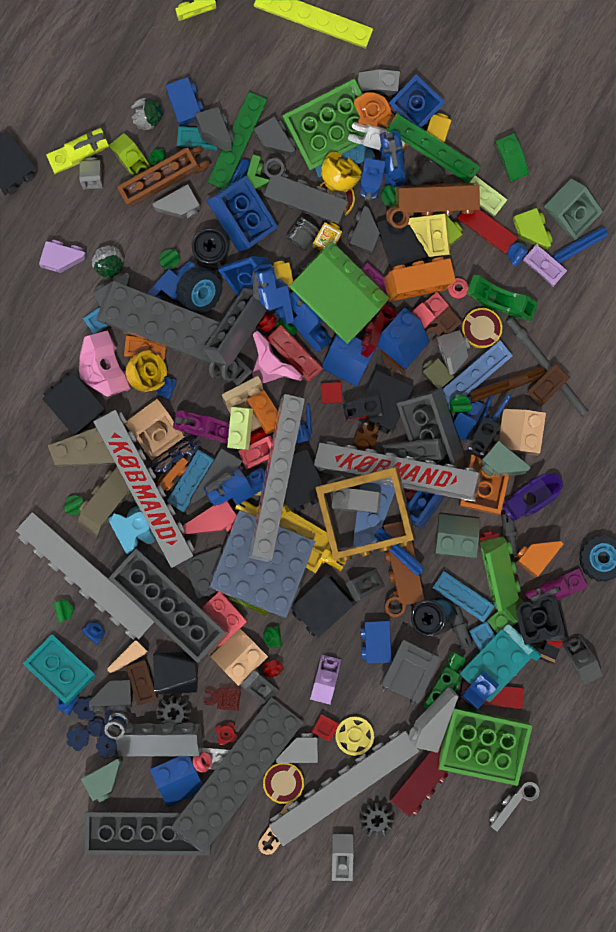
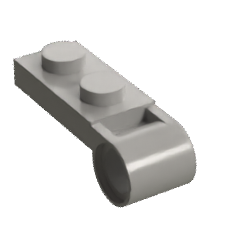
[489,781,539,832]

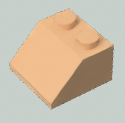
[125,399,185,460]
[499,409,546,456]
[210,629,268,686]

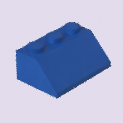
[206,176,278,252]

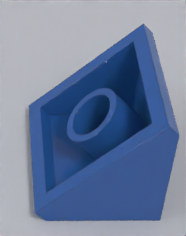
[218,256,269,297]

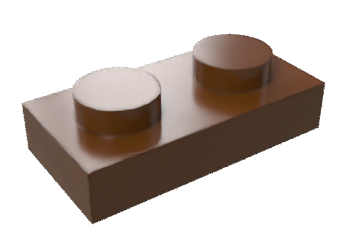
[527,363,571,407]
[125,660,158,706]

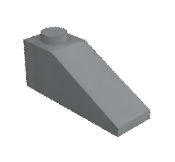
[409,687,458,753]

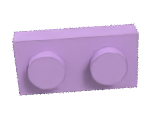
[523,244,567,287]

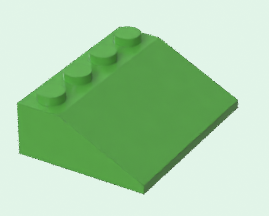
[280,79,378,170]
[289,241,389,344]
[438,706,532,786]

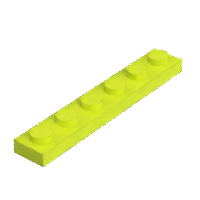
[254,0,373,49]

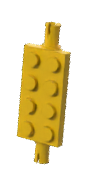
[235,500,347,574]

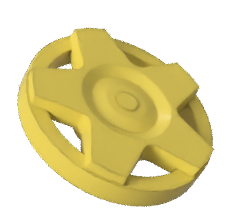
[335,717,374,756]

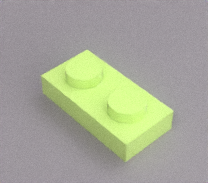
[470,176,507,217]
[227,407,253,450]

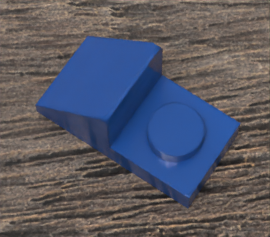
[454,396,486,442]
[460,671,499,710]

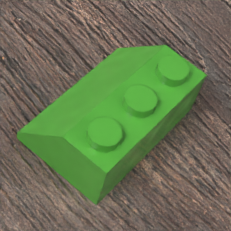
[479,536,521,612]

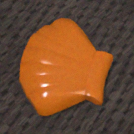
[354,92,391,126]

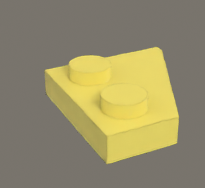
[408,214,451,257]

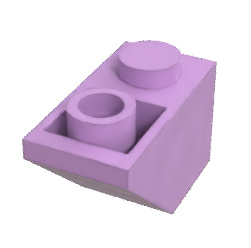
[39,240,87,273]
[310,655,341,704]

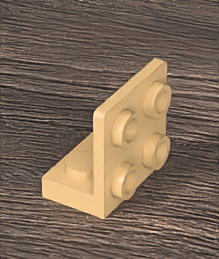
[222,376,263,432]

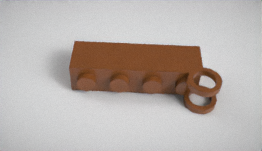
[117,146,211,207]
[386,183,480,228]
[383,521,424,618]

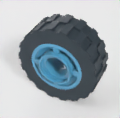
[176,267,222,314]
[579,535,616,582]

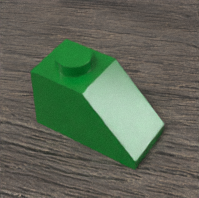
[494,133,529,183]

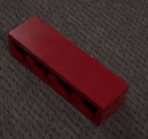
[389,745,449,817]

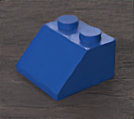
[388,74,445,128]
[377,307,429,369]
[322,335,376,387]
[150,756,203,807]

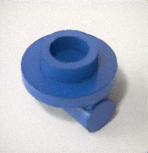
[507,243,528,266]
[157,377,177,400]
[81,622,105,645]
[57,696,78,715]

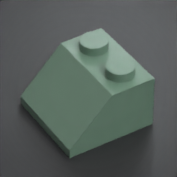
[544,179,603,240]
[480,441,531,477]
[434,514,480,559]
[81,758,123,803]

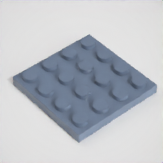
[209,510,315,618]

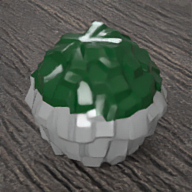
[131,97,163,130]
[91,245,124,278]

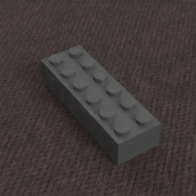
[96,281,220,364]
[108,548,230,663]
[84,811,211,855]

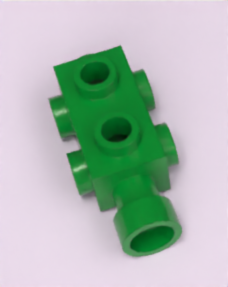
[423,652,466,709]

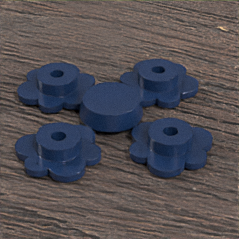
[150,436,201,472]
[66,698,126,758]

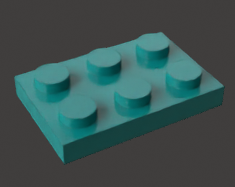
[459,629,532,702]
[23,634,96,705]

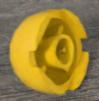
[321,152,362,191]
[125,350,167,392]

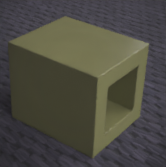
[422,358,454,389]

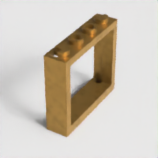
[315,466,416,562]

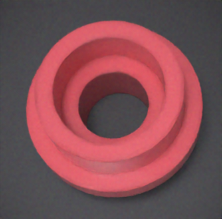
[448,278,468,299]
[193,752,212,773]

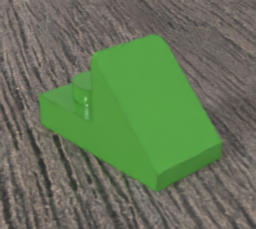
[247,155,269,192]
[487,596,523,633]

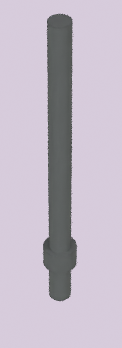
[506,317,588,417]

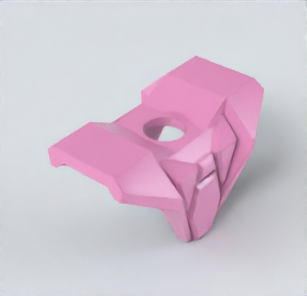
[79,330,131,397]
[252,331,304,384]

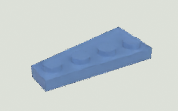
[353,482,395,552]

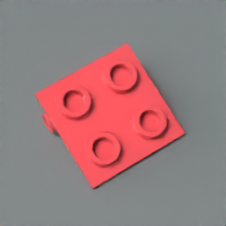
[203,592,247,647]

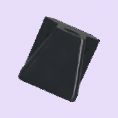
[516,596,569,645]
[153,652,197,694]

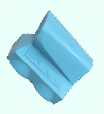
[108,506,156,555]

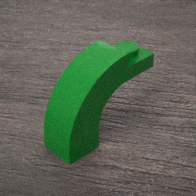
[467,275,538,322]

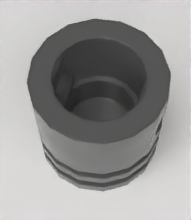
[286,217,319,251]

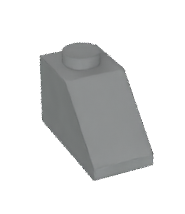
[358,69,400,97]
[79,158,103,189]
[153,184,200,219]
[437,330,470,375]
[332,488,381,513]
[276,733,318,763]
[332,834,354,881]

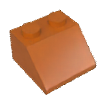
[515,541,564,578]

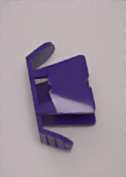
[503,472,563,521]

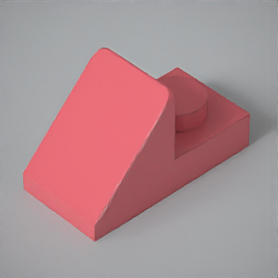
[412,292,450,329]
[238,436,272,470]

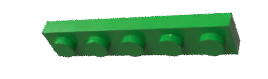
[208,92,267,190]
[386,112,480,183]

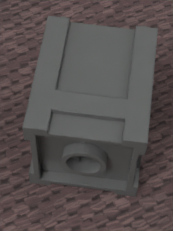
[380,640,441,705]

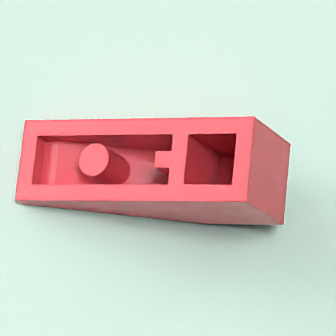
[182,501,236,536]

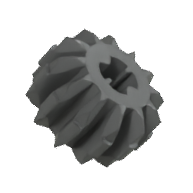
[157,696,191,724]
[359,803,395,838]

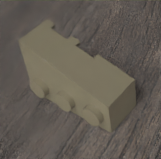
[48,428,116,467]
[76,467,131,539]

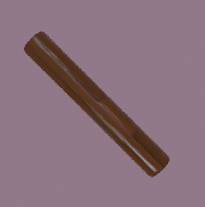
[469,366,546,402]

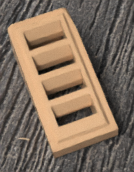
[107,640,148,673]

